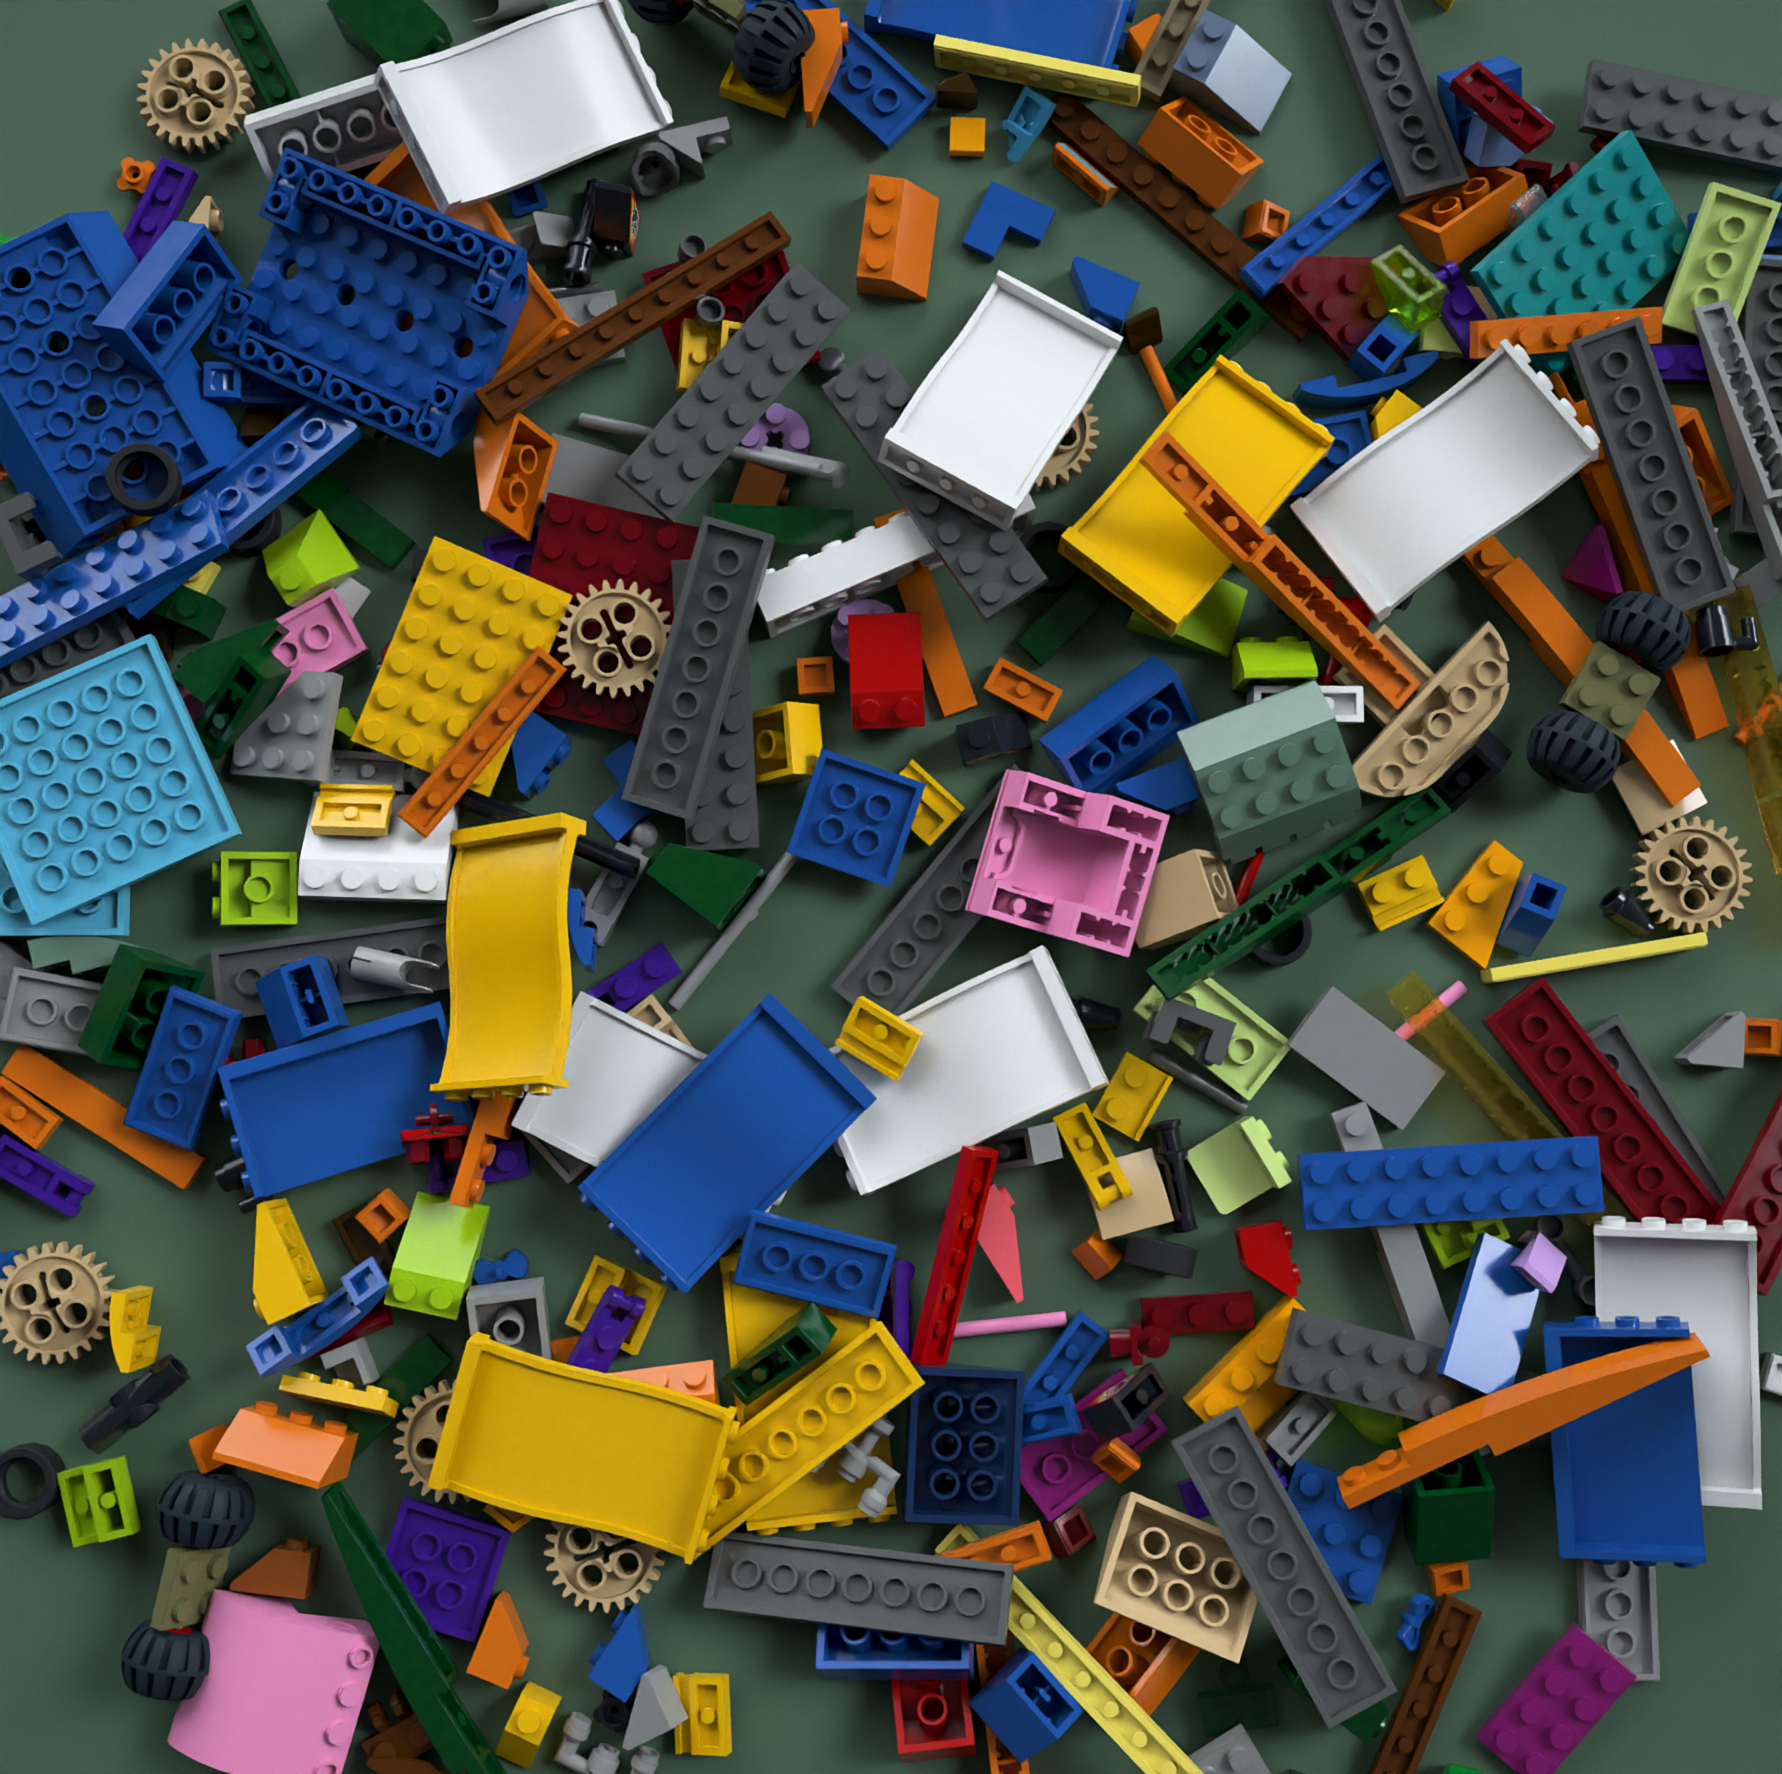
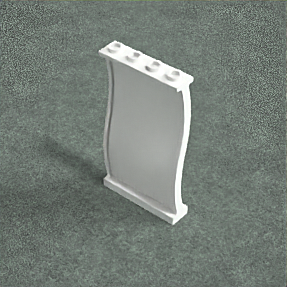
[373,0,674,215]
[877,270,1124,531]
[1290,338,1600,623]
[829,945,1110,1196]
[511,991,787,1240]
[1594,1216,1762,1510]

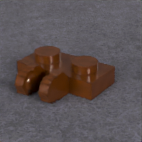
[361,1689,434,1774]

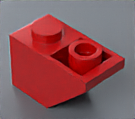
[1233,1220,1301,1297]

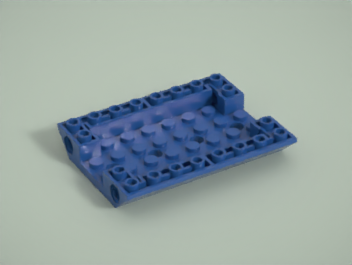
[204,147,529,457]
[0,211,248,561]

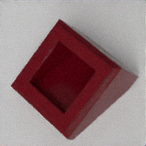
[1512,157,1553,200]
[1040,1504,1096,1557]

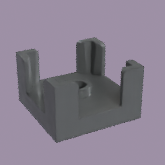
[0,491,64,581]
[1141,996,1237,1066]

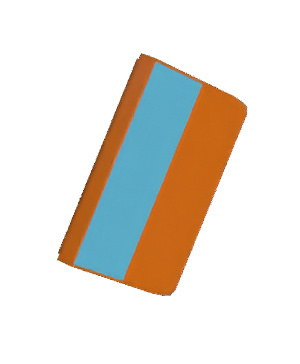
[1051,142,1119,207]

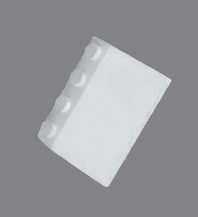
[298,792,459,904]

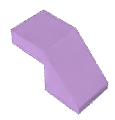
[1511,1230,1567,1293]

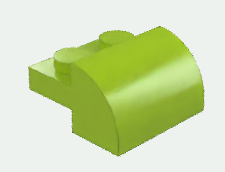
[57,1454,142,1548]

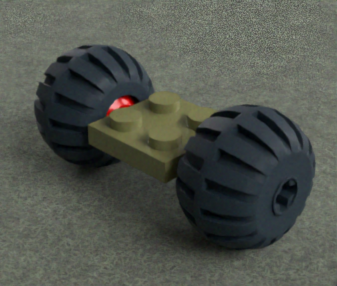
[627,0,815,93]
[1526,591,1691,794]
[121,1470,255,1701]

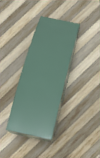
[27,936,156,976]

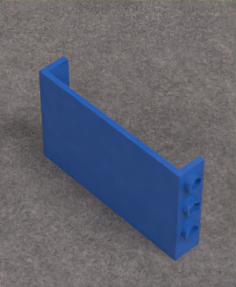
[217,1002,479,1199]
[1543,1316,1707,1568]

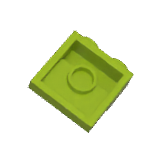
[211,851,298,927]

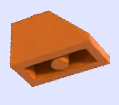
[466,1590,530,1689]

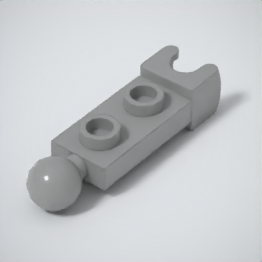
[303,749,432,793]
[584,821,658,947]

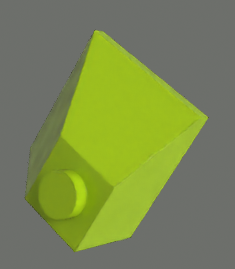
[262,509,361,607]

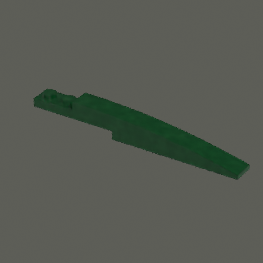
[1145,786,1451,1002]
[321,1481,507,1774]

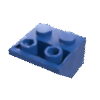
[1437,55,1522,155]
[255,955,350,1049]
[968,1647,1085,1763]

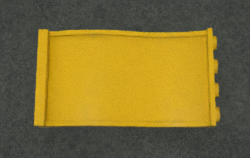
[1057,354,1335,638]
[430,812,586,1102]
[719,1252,897,1535]
[427,1331,740,1565]

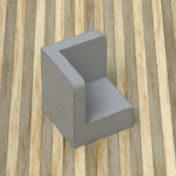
[320,1337,380,1389]

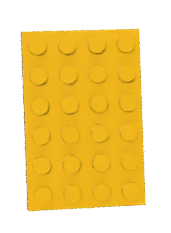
[351,536,573,797]

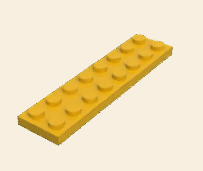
[684,1321,925,1561]

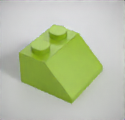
[1231,636,1318,692]

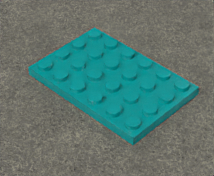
[1470,130,1690,377]

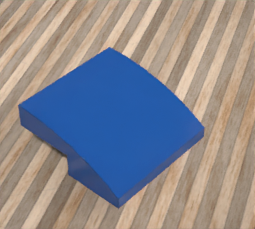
[567,888,598,974]

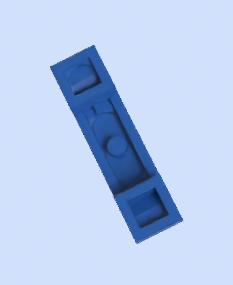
[1293,350,1439,409]
[203,361,311,409]
[246,1256,390,1378]

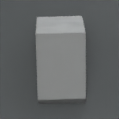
[1672,1011,1746,1069]
[622,1664,688,1751]

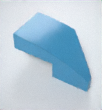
[1002,85,1057,162]

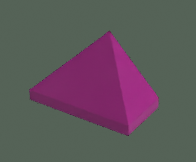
[1561,524,1623,602]

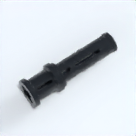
[560,178,604,286]
[1149,1118,1198,1233]

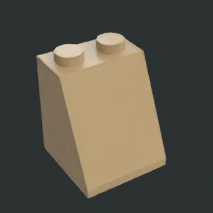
[1134,849,1239,949]

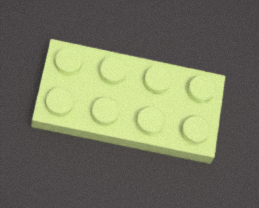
[1662,182,1782,337]
[1132,977,1291,1101]

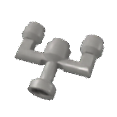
[812,1417,901,1518]
[553,1712,660,1774]

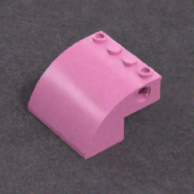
[965,769,1170,958]
[167,1589,380,1774]

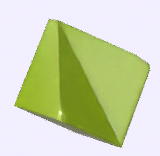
[334,706,364,751]

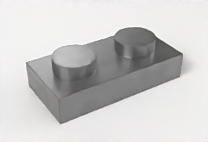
[1260,1391,1339,1467]

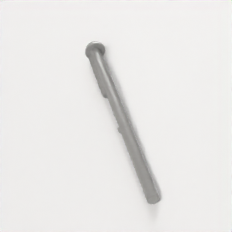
[578,412,850,489]
[668,851,805,1010]

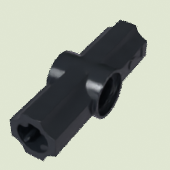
[79,1354,190,1455]

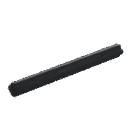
[455,789,640,878]

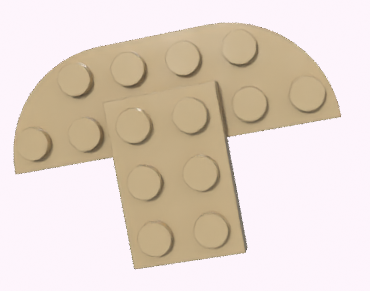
[1332,621,1510,798]

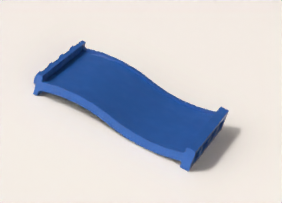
[864,0,1138,70]
[577,992,877,1294]

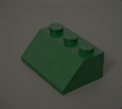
[77,944,205,1070]

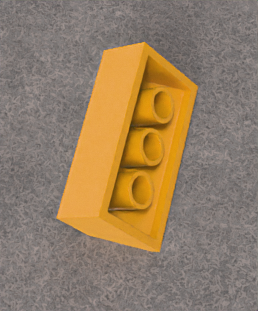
[1182,1295,1306,1434]

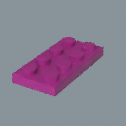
[1020,1368,1168,1522]
[1476,1622,1637,1774]

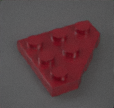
[1276,256,1417,361]

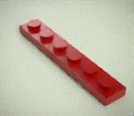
[910,1145,999,1366]

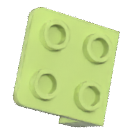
[1187,1116,1292,1214]

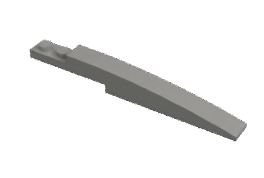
[1692,299,1782,581]
[1328,1101,1491,1456]

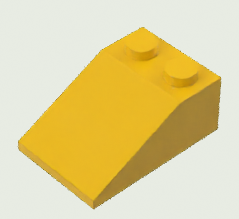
[253,1198,329,1325]

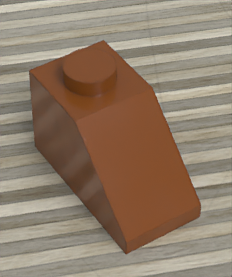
[229,1536,321,1600]

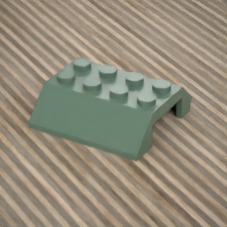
[1176,679,1362,865]

